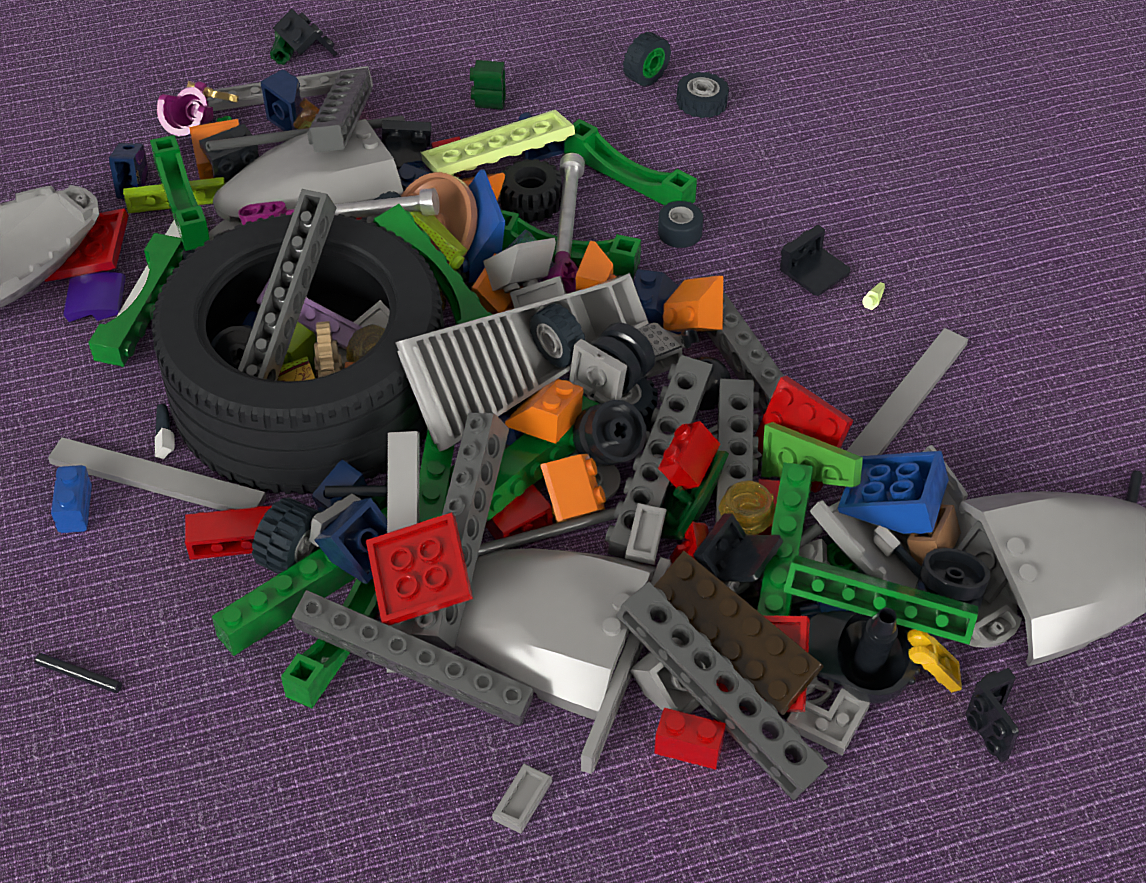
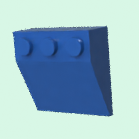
[460,170,505,283]
[838,451,949,534]

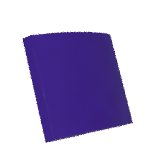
[63,272,126,322]

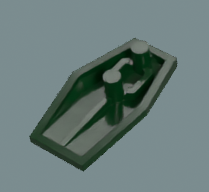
[661,451,729,540]

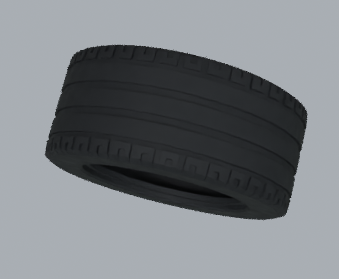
[152,213,444,494]

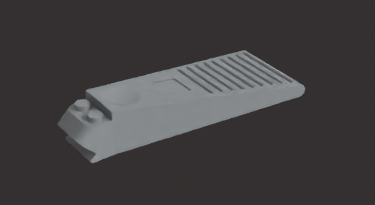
[395,273,649,451]

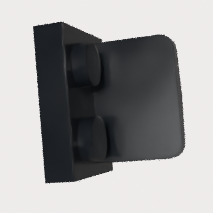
[382,120,432,169]

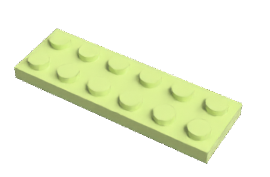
[421,110,575,176]

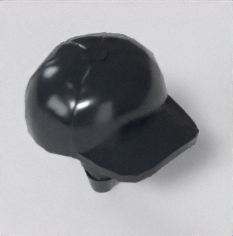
[808,608,920,704]

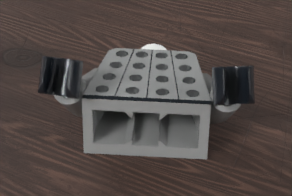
[638,323,700,379]

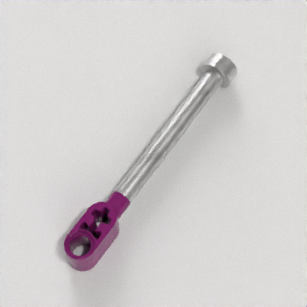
[543,153,585,294]
[238,188,439,225]

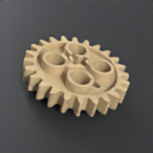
[314,321,343,378]

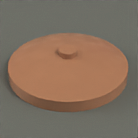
[401,172,478,257]

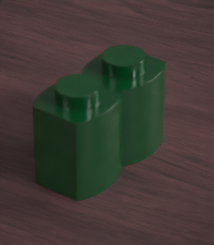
[470,60,506,110]

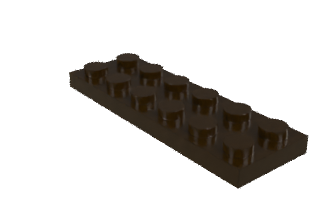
[654,551,824,715]

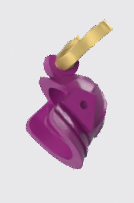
[157,81,239,136]

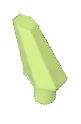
[863,282,885,310]

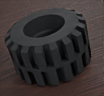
[500,159,562,223]

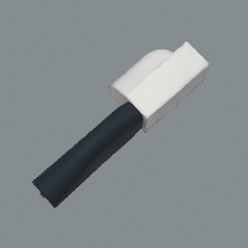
[155,404,175,459]
[874,526,922,579]

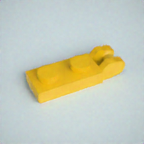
[907,629,962,693]

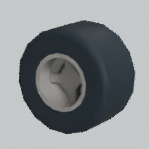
[658,201,703,248]

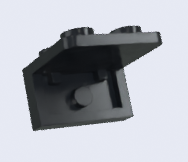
[273,8,338,57]
[199,124,259,184]
[780,225,851,296]
[693,513,783,582]
[965,668,1019,763]

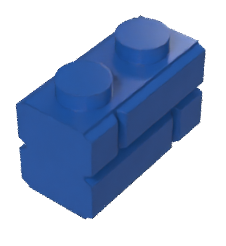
[51,465,92,533]

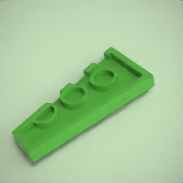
[761,422,863,487]

